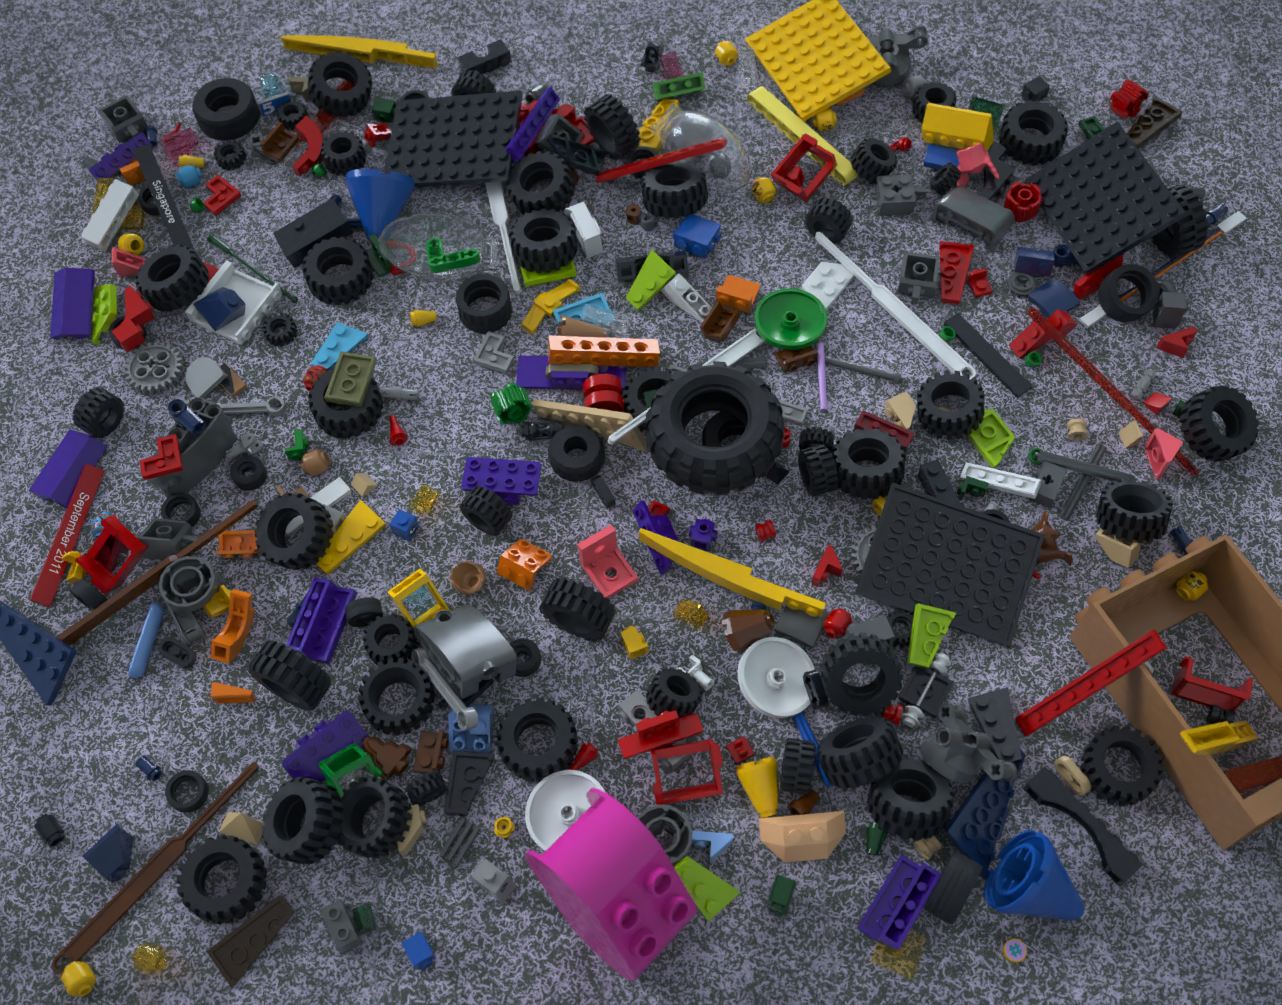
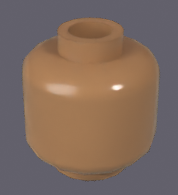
[301,449,331,477]

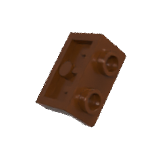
[775,346,818,373]
[413,729,449,774]

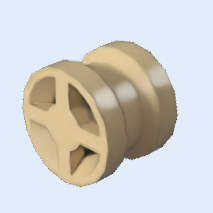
[1067,419,1088,440]
[914,835,942,860]

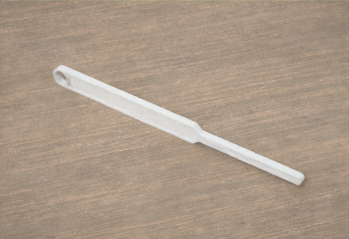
[485,182,522,293]
[815,232,976,379]
[607,328,765,444]

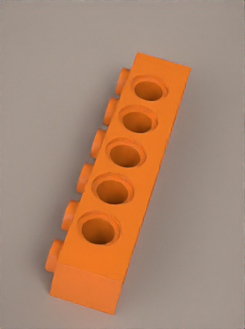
[547,336,660,367]

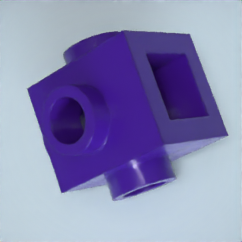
[689,519,718,552]

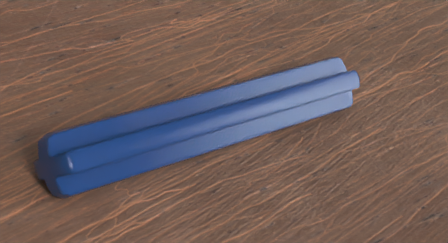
[792,711,834,788]

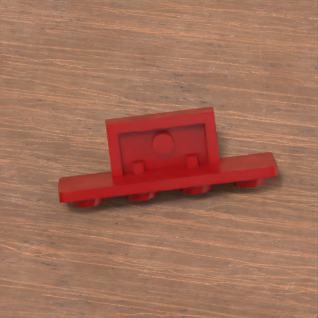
[618,710,703,759]

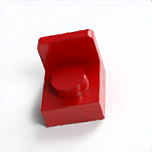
[364,123,391,147]
[967,268,993,298]

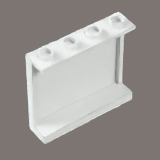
[185,260,282,345]

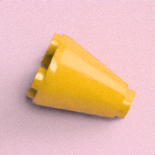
[736,756,778,818]

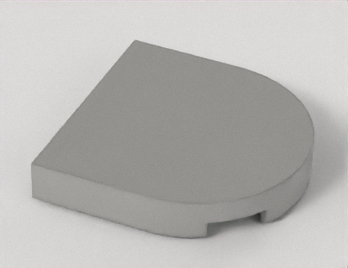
[185,357,227,398]

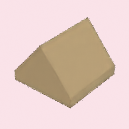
[351,473,377,497]

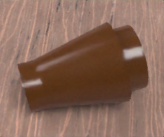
[789,790,820,815]

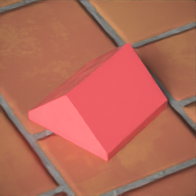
[1144,428,1183,480]

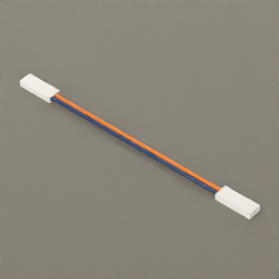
[1079,211,1247,328]

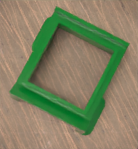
[318,743,382,796]

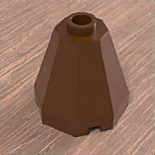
[722,610,775,654]

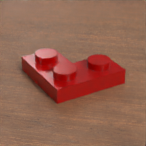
[203,175,242,216]
[139,434,183,480]

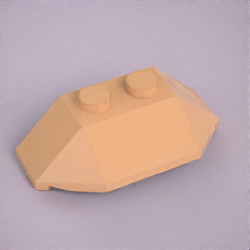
[758,811,846,863]

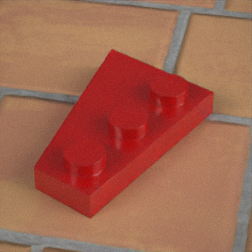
[1074,254,1124,300]

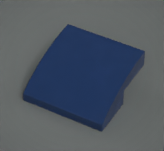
[1028,278,1080,318]

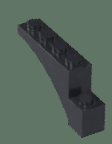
[981,141,1015,203]

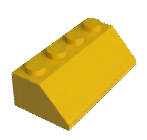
[922,103,994,151]

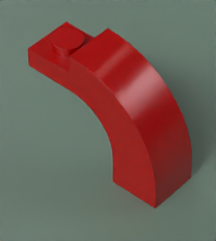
[292,116,323,177]

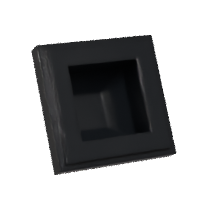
[765,461,790,485]

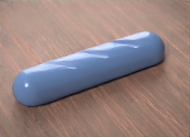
[128,602,164,679]

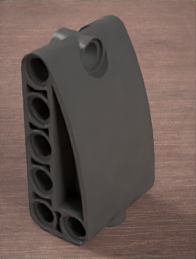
[151,397,237,498]
[413,604,517,700]

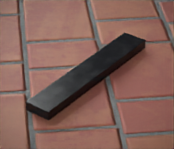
[944,313,1032,398]

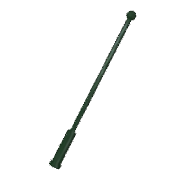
[207,234,298,303]

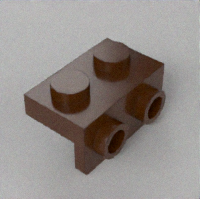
[260,122,299,163]
[700,302,741,342]

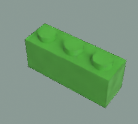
[652,72,706,100]

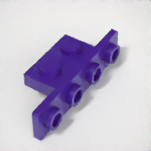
[89,133,152,183]
[633,501,679,575]

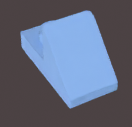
[692,831,733,863]

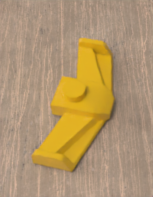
[520,279,580,335]

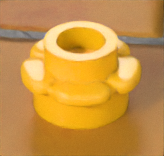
[494,817,515,838]

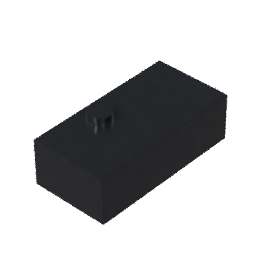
[273,198,354,267]

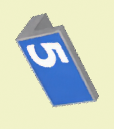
[257,92,292,117]

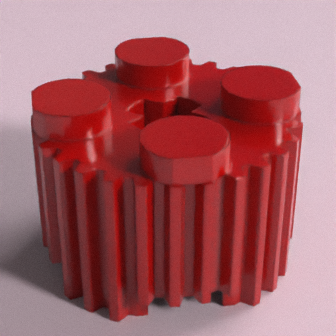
[1110,79,1149,119]
[1004,182,1042,223]

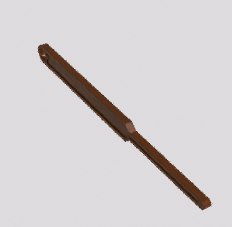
[57,500,258,646]
[52,762,259,974]

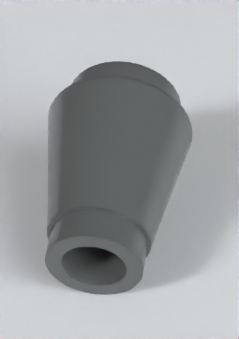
[525,84,547,105]

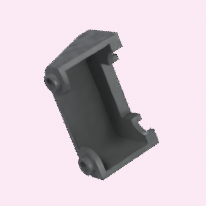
[932,185,1015,252]

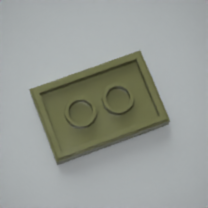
[324,352,377,407]

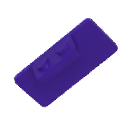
[461,457,542,505]
[281,710,370,782]

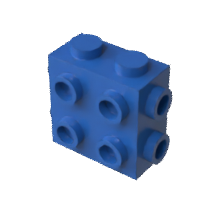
[673,214,722,259]

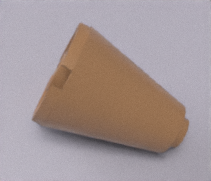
[557,315,607,338]

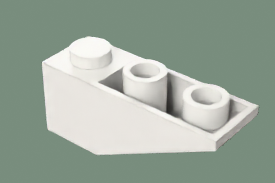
[660,273,712,322]

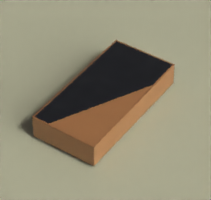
[220,363,247,398]

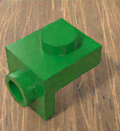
[285,429,310,461]

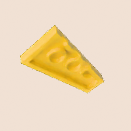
[636,98,679,153]
[316,499,386,575]

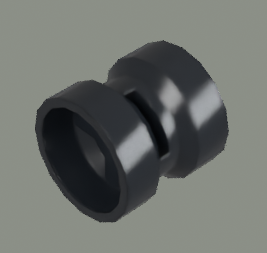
[1206,704,1235,725]

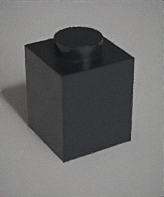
[1021,76,1050,102]

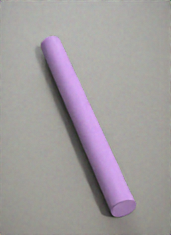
[817,343,828,411]

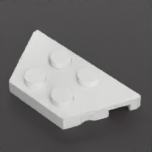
[802,262,860,311]

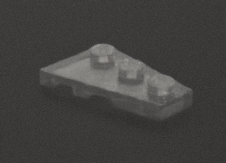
[261,141,309,187]

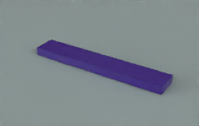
[505,86,561,162]

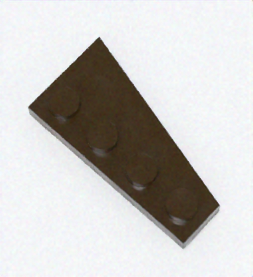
[1127,96,1182,148]
[206,894,295,988]

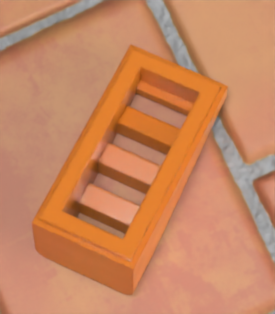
[211,682,257,704]

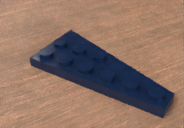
[0,601,77,706]
[943,749,1025,879]

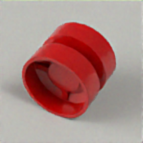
[583,374,624,412]

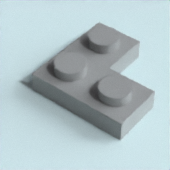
[473,332,514,374]

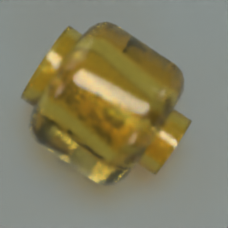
[132,941,168,976]

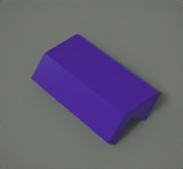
[50,268,95,340]
[28,429,107,508]
[286,577,357,664]
[857,854,942,950]

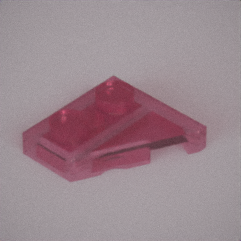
[160,127,199,167]

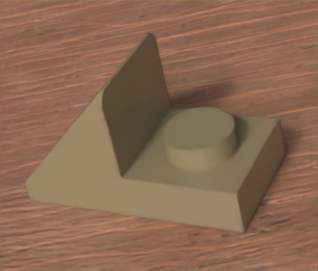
[289,77,311,102]

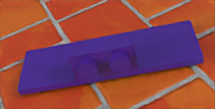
[516,356,627,390]

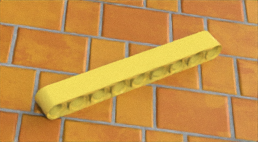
[747,86,859,186]

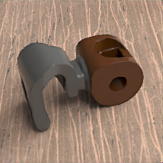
[626,204,658,231]

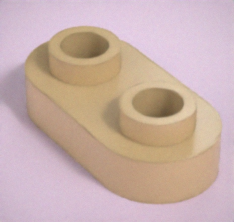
[1054,756,1091,796]

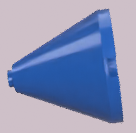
[345,169,415,241]
[985,830,1084,921]

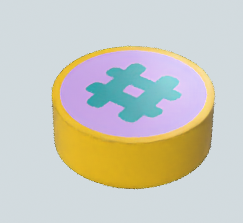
[1003,939,1027,963]

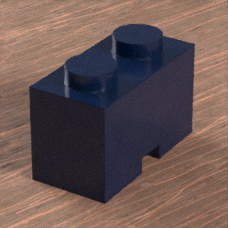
[1014,247,1055,276]

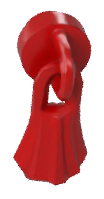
[888,137,912,153]

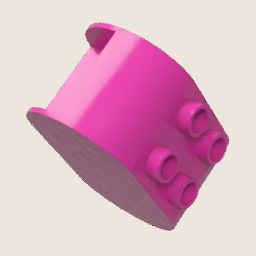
[524,788,698,981]

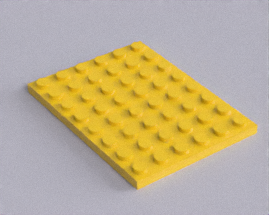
[745,0,891,121]

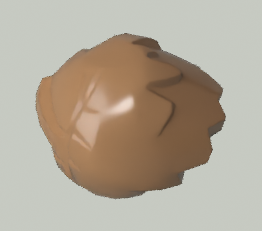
[450,561,486,595]

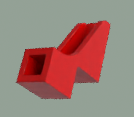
[112,286,154,352]
[1009,309,1078,359]

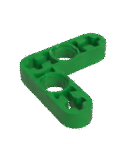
[426,238,481,273]

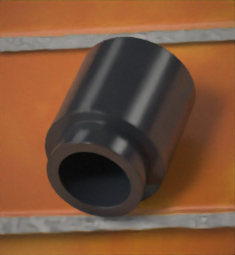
[34,814,65,847]

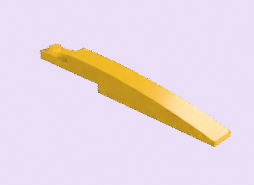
[281,35,438,69]
[639,528,826,617]
[1179,720,1259,755]

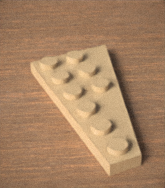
[532,399,648,452]

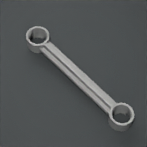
[176,396,287,417]
[411,648,478,731]

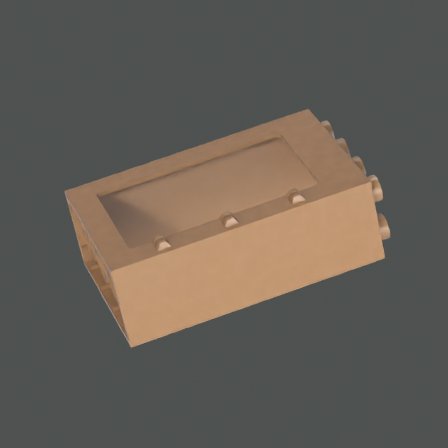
[1069,534,1282,851]

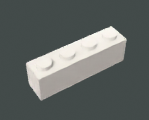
[81,179,139,252]

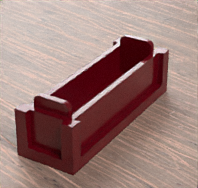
[853,410,914,453]

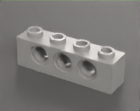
[618,689,692,771]

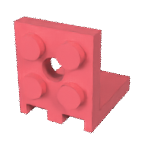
[577,525,638,599]

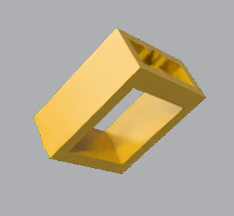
[387,569,450,629]

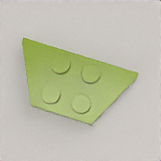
[92,284,117,345]
[965,409,1015,469]

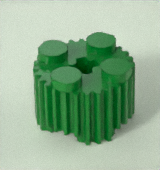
[490,383,533,425]

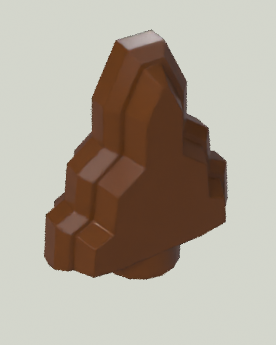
[363,736,412,781]

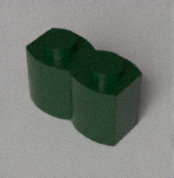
[766,875,797,917]

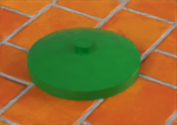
[755,288,827,350]

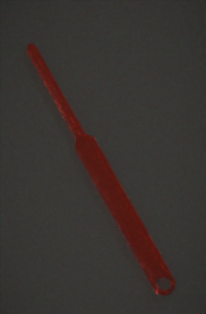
[1027,307,1200,476]

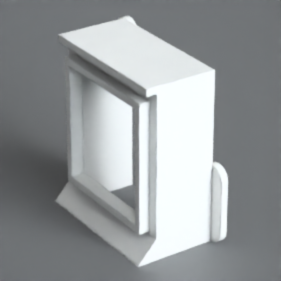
[566,201,603,258]

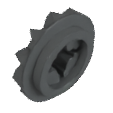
[1007,272,1037,297]

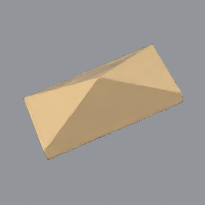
[219,812,264,845]

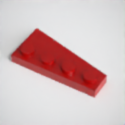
[939,241,974,305]

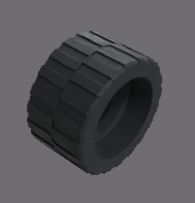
[455,274,512,334]

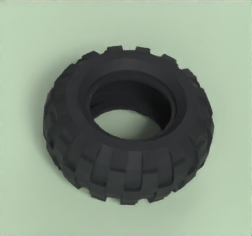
[645,361,785,496]

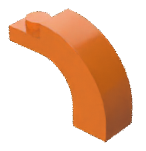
[211,589,255,664]

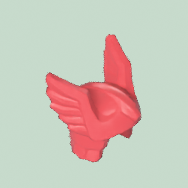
[956,142,1000,186]

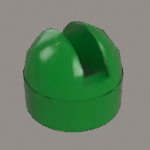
[312,163,327,178]
[190,197,205,213]
[939,326,956,342]
[1025,352,1042,368]
[1028,448,1043,463]

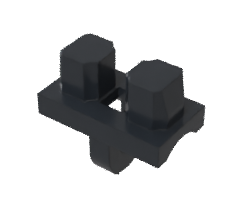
[640,42,664,72]

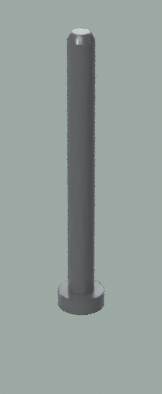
[825,356,902,384]

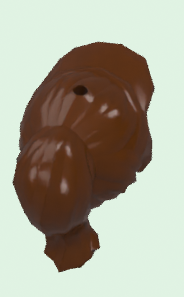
[1032,511,1073,566]

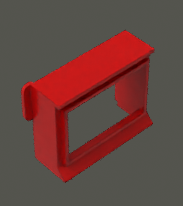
[771,134,837,203]
[75,514,149,594]
[1171,657,1254,711]
[651,739,723,805]

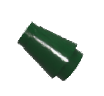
[866,822,888,856]

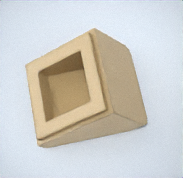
[1119,420,1143,447]

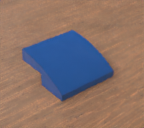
[923,143,961,169]

